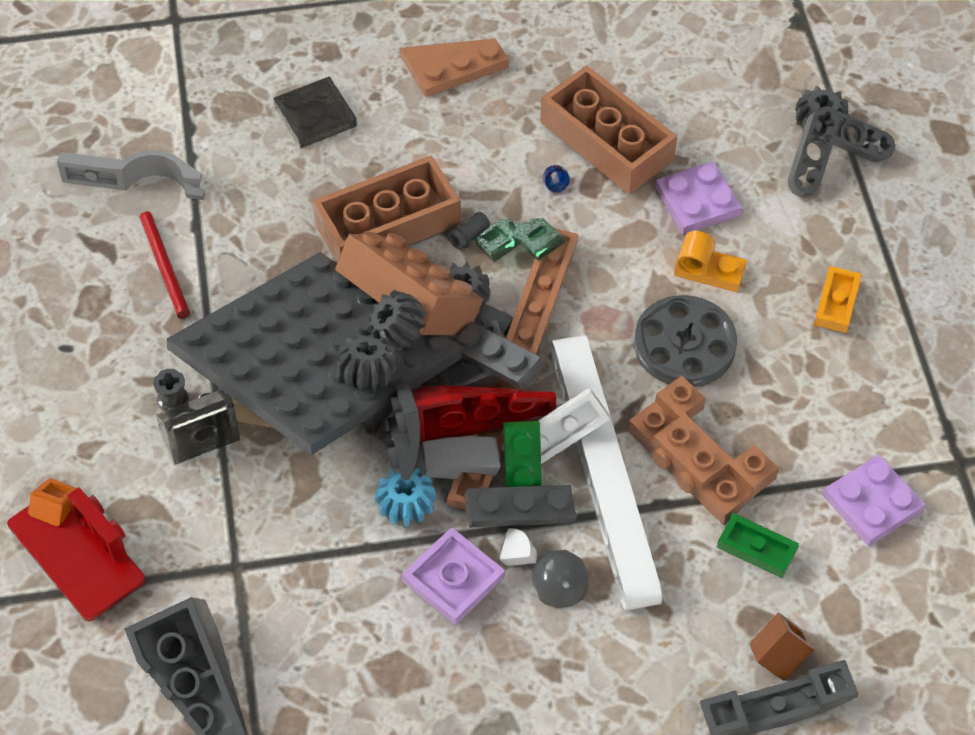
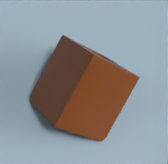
[750,612,814,681]

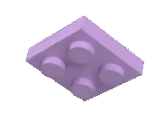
[655,161,742,235]
[823,454,925,547]
[402,527,505,626]

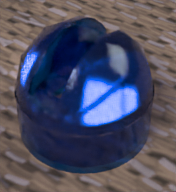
[543,164,570,192]

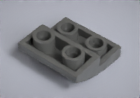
[383,381,420,481]

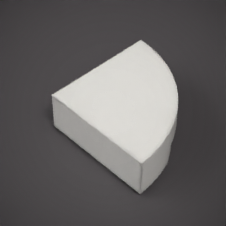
[499,528,537,566]

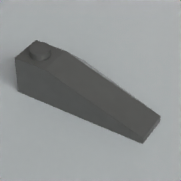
[124,597,248,735]

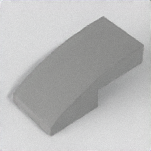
[420,436,501,479]

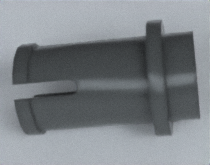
[448,212,491,249]

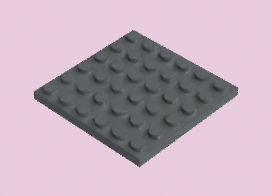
[167,252,464,455]

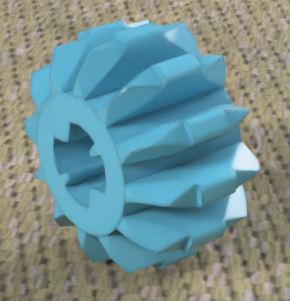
[375,467,436,528]

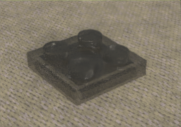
[273,76,357,149]

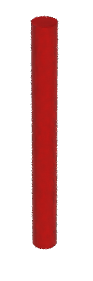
[139,211,190,319]

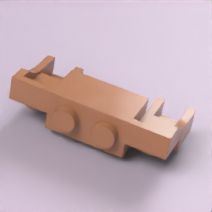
[628,376,779,525]

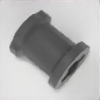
[153,369,189,413]

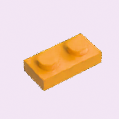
[814,266,862,333]

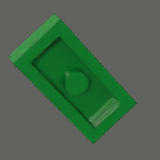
[503,421,542,487]
[717,513,799,579]

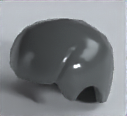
[532,550,588,608]

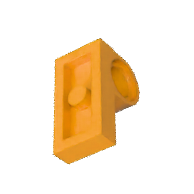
[674,231,747,293]

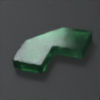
[474,218,565,262]

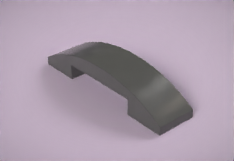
[700,660,858,735]

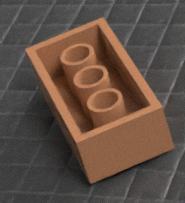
[540,65,677,195]
[313,155,461,263]
[335,231,483,335]

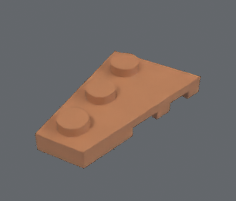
[399,38,509,98]

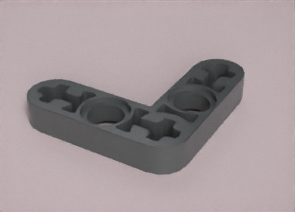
[788,107,895,197]

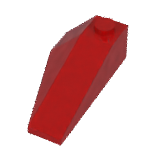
[412,385,556,446]

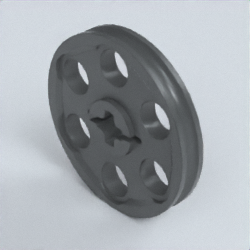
[634,295,737,387]

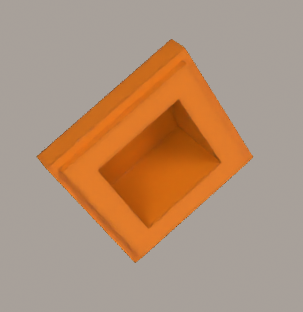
[28,478,77,526]

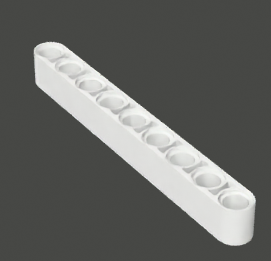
[550,335,662,611]

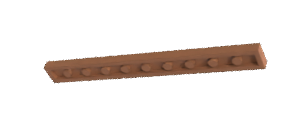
[447,226,579,511]

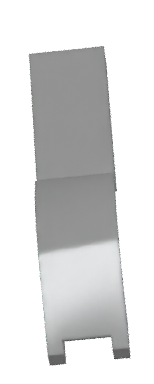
[57,150,205,200]

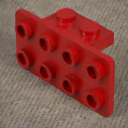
[7,487,146,621]

